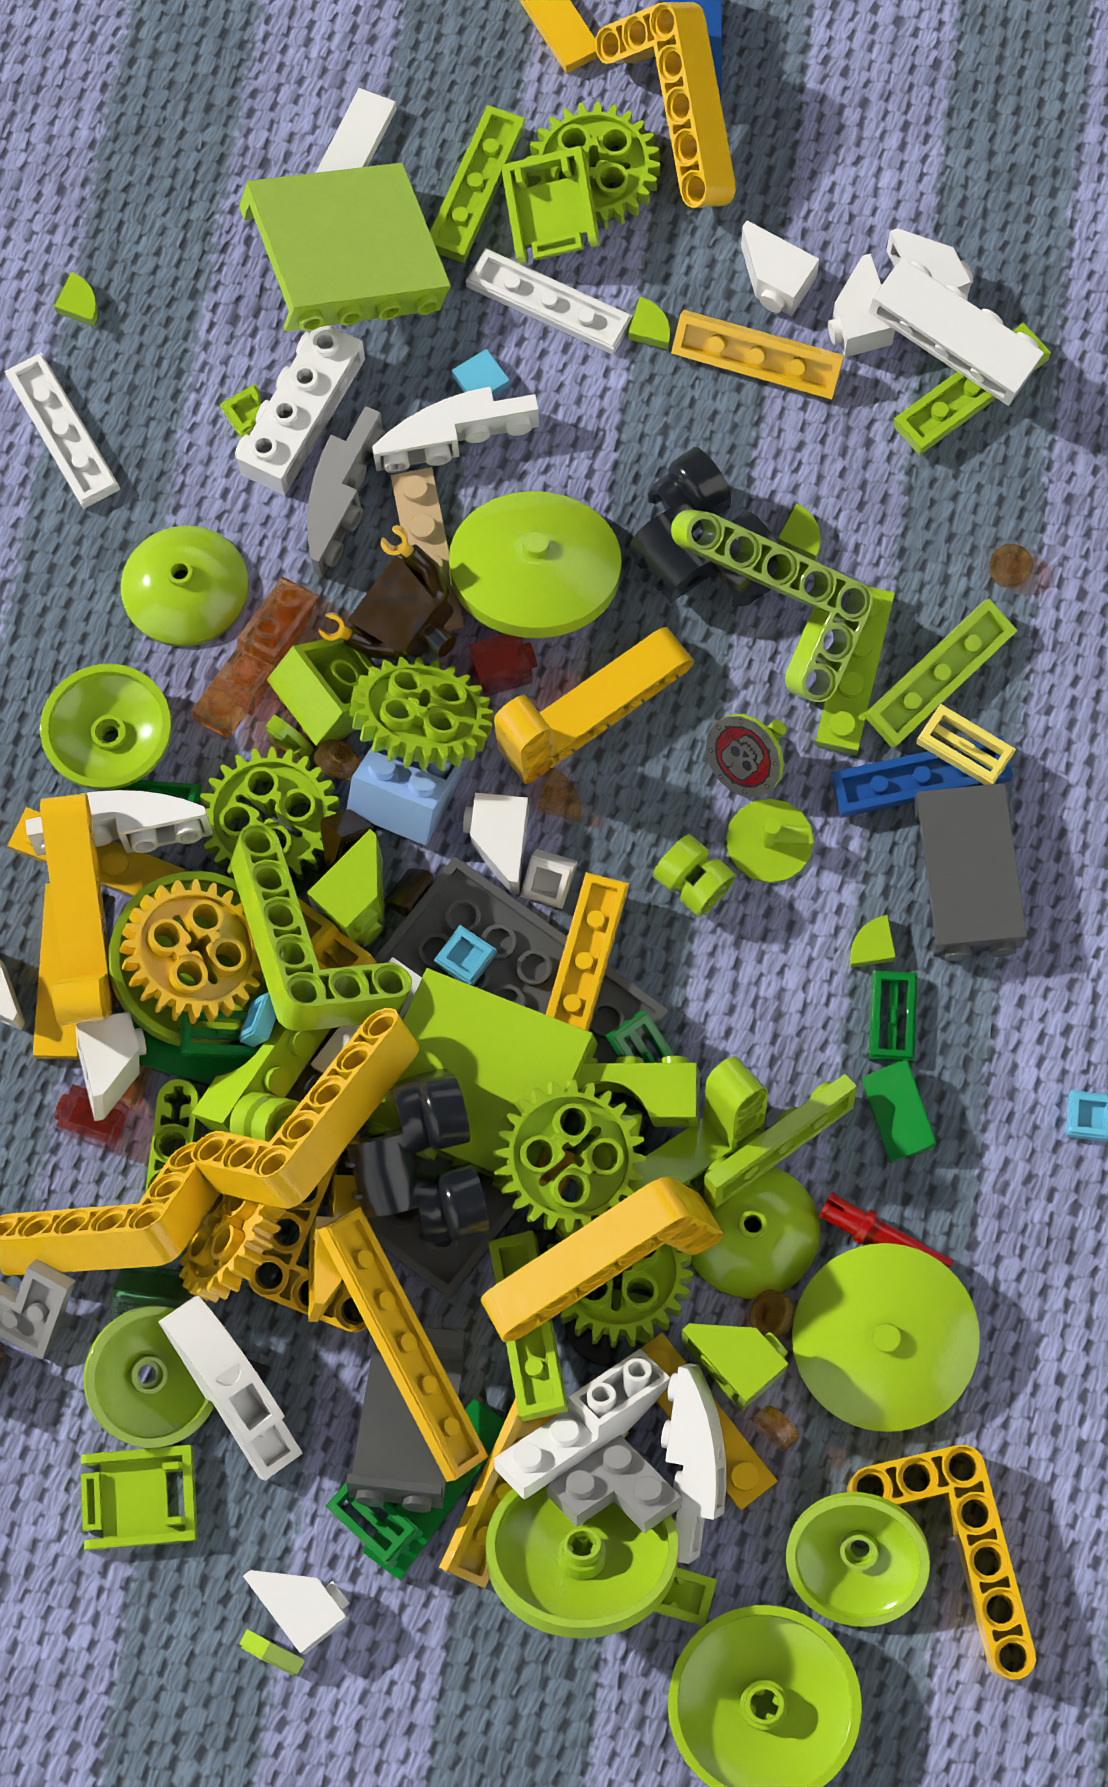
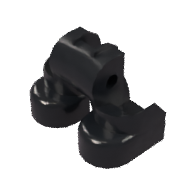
[630,447,778,607]
[344,1068,490,1243]

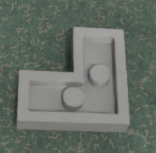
[0,1259,76,1359]
[547,1435,682,1533]

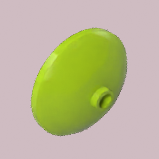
[121,525,249,647]
[40,664,172,790]
[691,1167,820,1299]
[83,1306,214,1448]
[786,1492,930,1627]

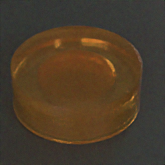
[989,544,1033,588]
[314,739,360,780]
[749,1289,796,1338]
[754,1405,799,1452]

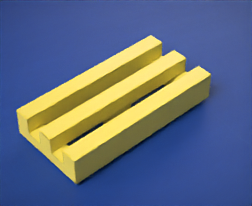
[916,704,1016,785]

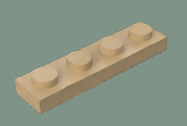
[391,467,464,631]

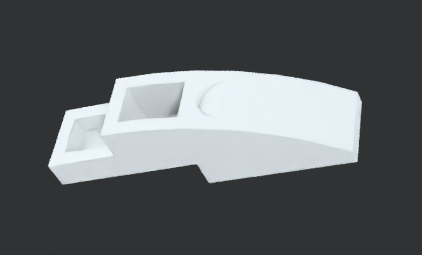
[372,386,539,473]
[25,790,213,856]
[159,1296,303,1481]
[494,1349,670,1500]
[661,1363,726,1564]

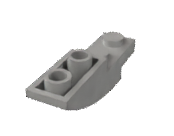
[307,406,386,577]

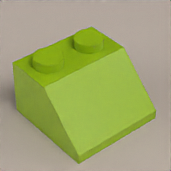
[267,638,373,746]
[307,829,384,946]
[680,1323,788,1412]

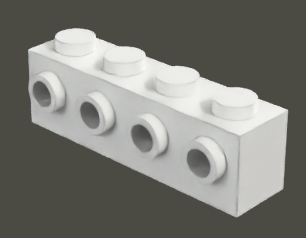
[868,258,1044,406]
[235,326,365,496]

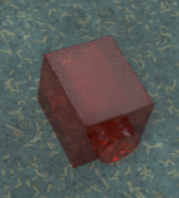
[468,634,538,697]
[54,1084,130,1152]

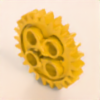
[120,879,263,1024]
[179,1193,286,1303]

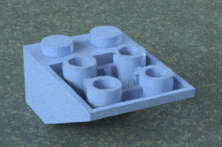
[347,745,469,846]

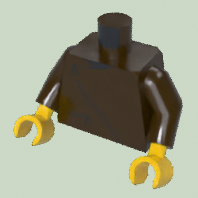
[318,525,456,660]

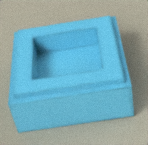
[452,349,510,397]
[434,925,497,986]
[239,992,276,1047]
[1066,1090,1108,1142]

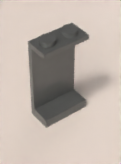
[913,783,1027,961]
[346,1327,466,1513]

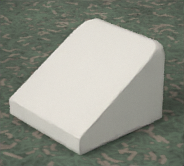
[520,849,578,909]

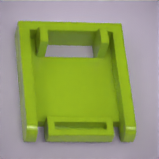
[501,145,600,264]
[80,1445,198,1551]

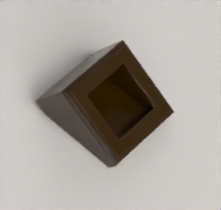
[320,809,372,871]
[384,868,434,918]

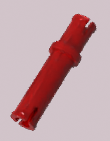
[818,1192,954,1268]

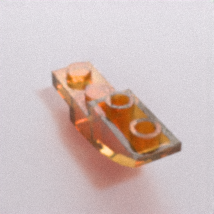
[191,576,319,739]

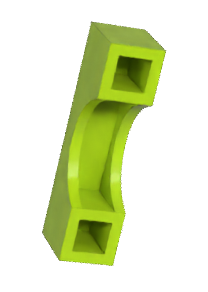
[191,1001,331,1133]
[560,1056,700,1127]

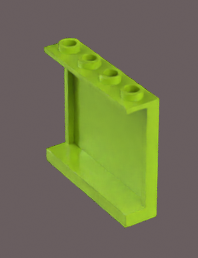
[239,163,451,332]
[365,968,598,1195]

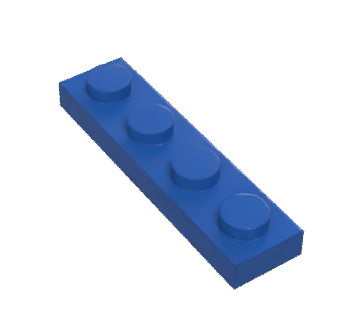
[830,735,1013,818]

